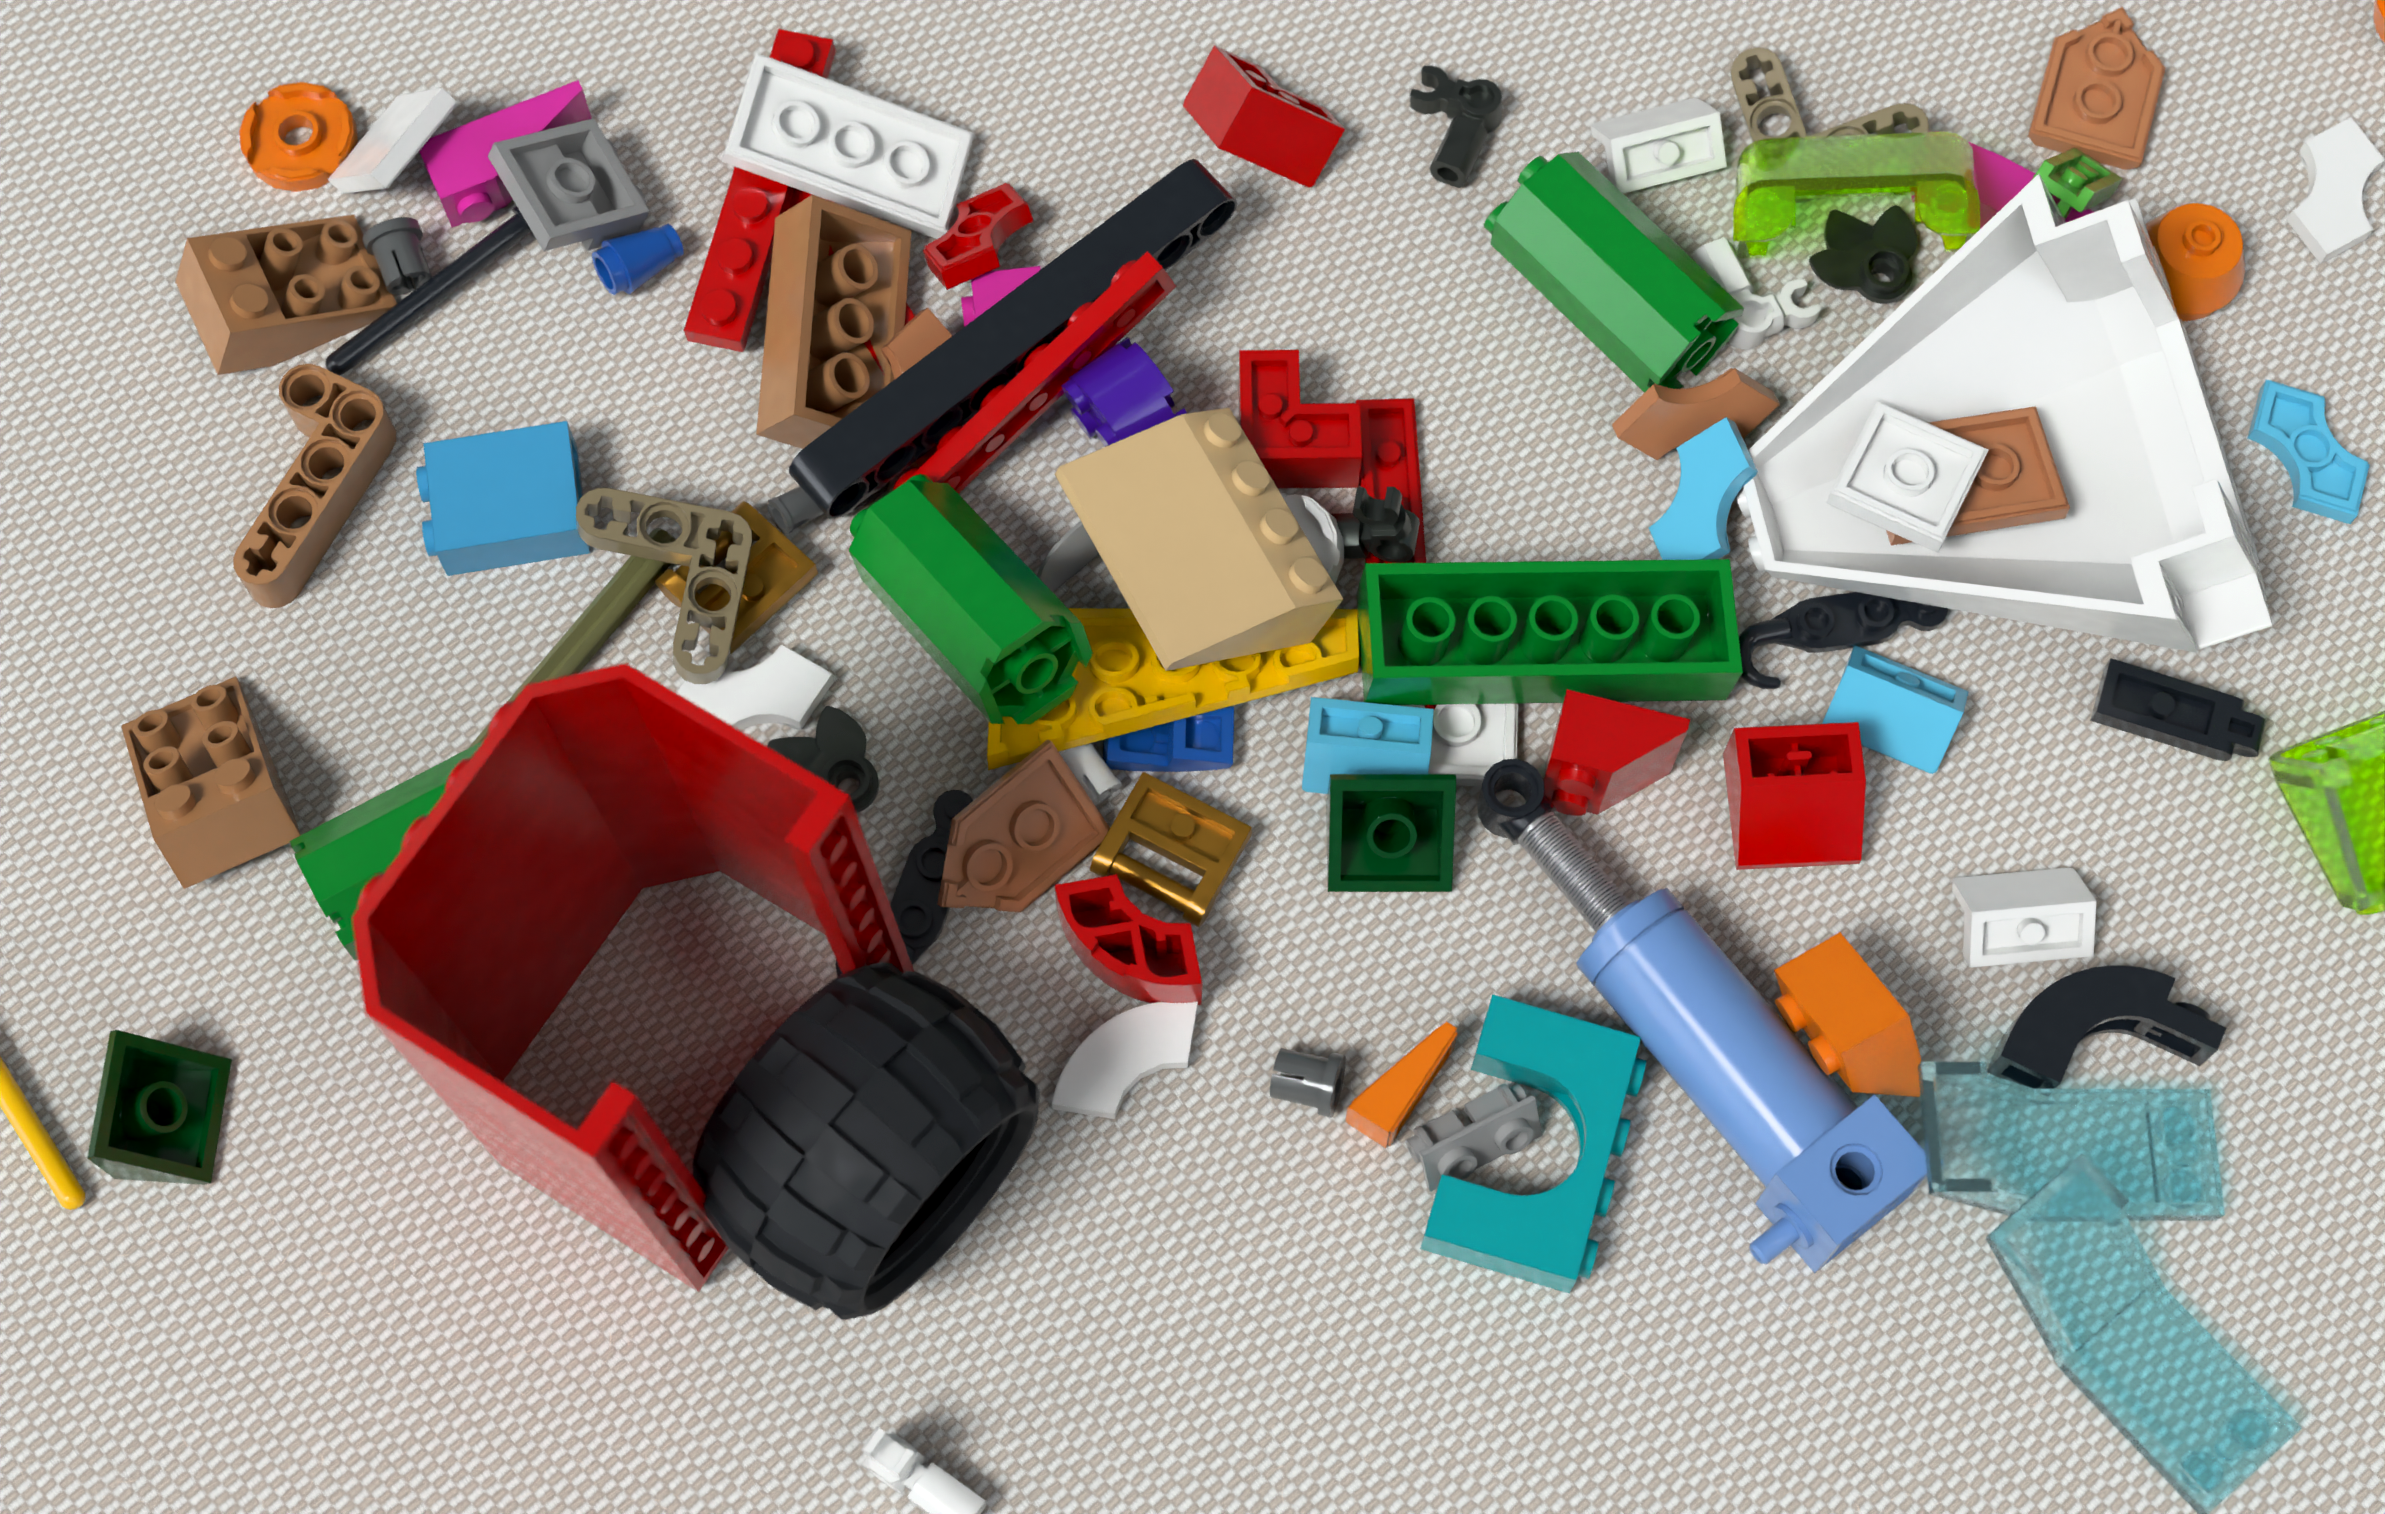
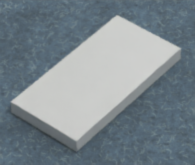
[721,53,975,239]

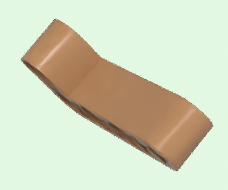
[233,364,397,608]

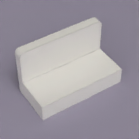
[1590,98,1727,194]
[1952,868,2097,968]

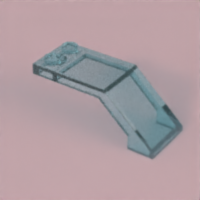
[1918,1062,2225,1221]
[1986,1153,2302,1514]

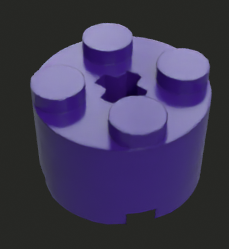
[1061,337,1187,447]

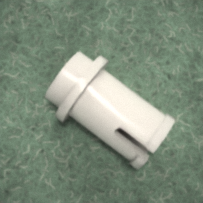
[1059,743,1122,806]

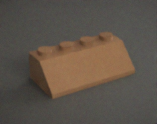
[756,195,912,449]

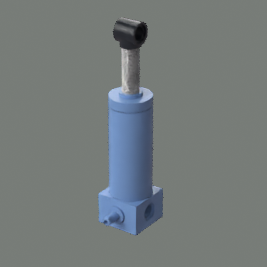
[1477,759,1937,1273]

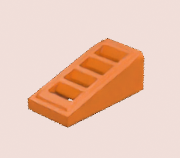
[1345,1021,1458,1148]

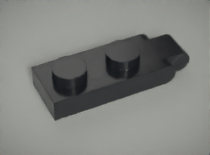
[2090,658,2266,761]

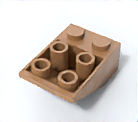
[175,214,397,375]
[121,676,301,889]

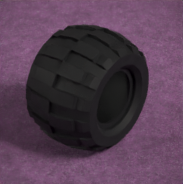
[692,962,1040,1320]

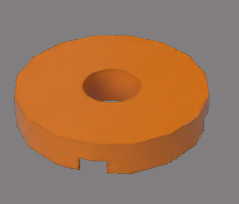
[239,82,358,192]

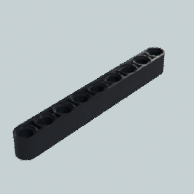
[789,159,1238,519]

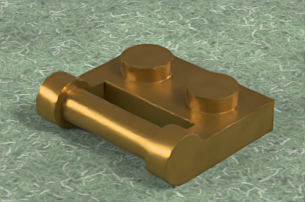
[655,501,818,654]
[1090,772,1252,928]

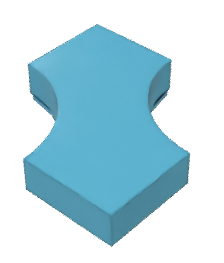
[2247,379,2369,524]
[1648,417,1758,560]

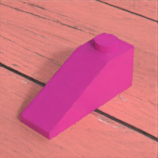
[419,80,592,228]

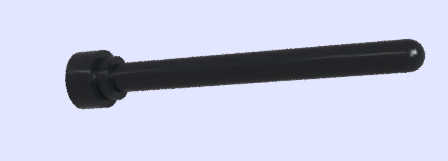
[325,206,535,376]

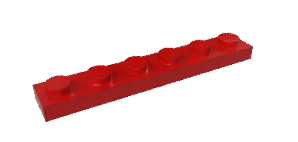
[683,29,836,353]
[893,251,1177,494]

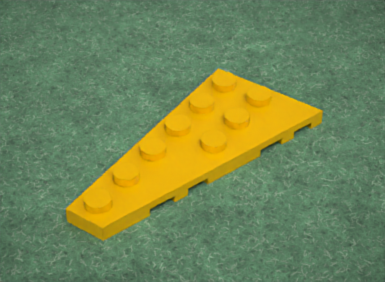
[987,608,1359,770]

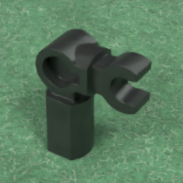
[1410,66,1502,188]
[1330,487,1420,563]

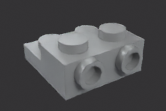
[488,118,650,251]

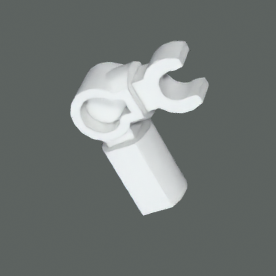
[1693,237,1821,350]
[861,1427,987,1514]

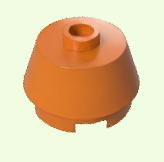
[2145,203,2245,321]

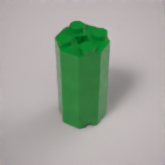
[1484,152,1744,393]
[849,474,1093,724]
[290,741,483,961]

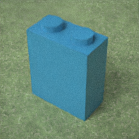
[416,421,591,576]

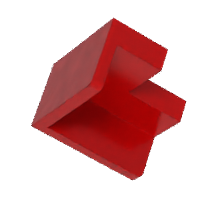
[1183,45,1345,188]
[1238,350,1362,489]

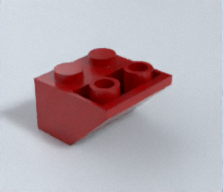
[1723,722,1866,870]

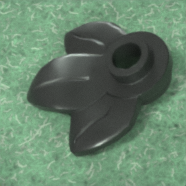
[1809,205,1918,304]
[767,706,879,813]

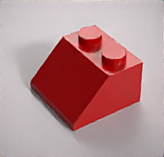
[1543,689,1690,816]

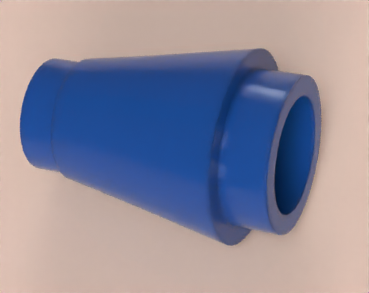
[592,224,684,295]

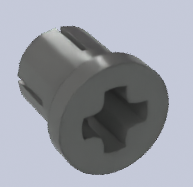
[362,217,432,294]
[1270,1048,1346,1118]

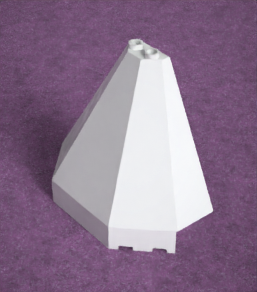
[1736,174,2273,653]

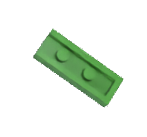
[2032,148,2123,219]

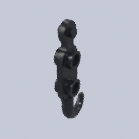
[1739,592,1948,689]
[835,790,974,977]

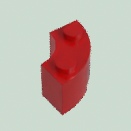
[1054,874,1202,1005]

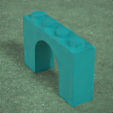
[1420,994,1647,1293]

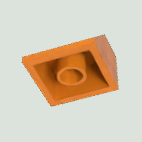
[1774,932,1930,1097]

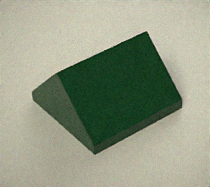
[1326,774,1456,892]
[87,1030,232,1185]

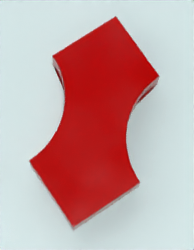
[923,183,1034,290]

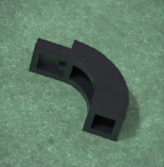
[1986,965,2227,1099]

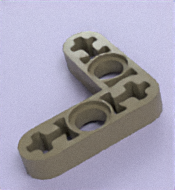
[1730,47,1931,204]
[576,488,752,684]

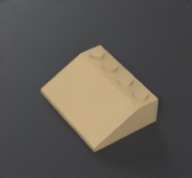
[1055,408,1343,671]

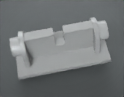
[1405,1084,1542,1192]

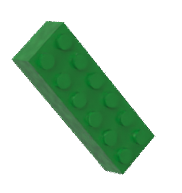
[1357,559,1743,705]

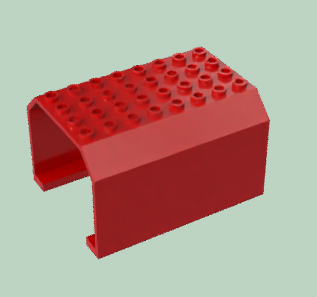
[352,663,915,1292]

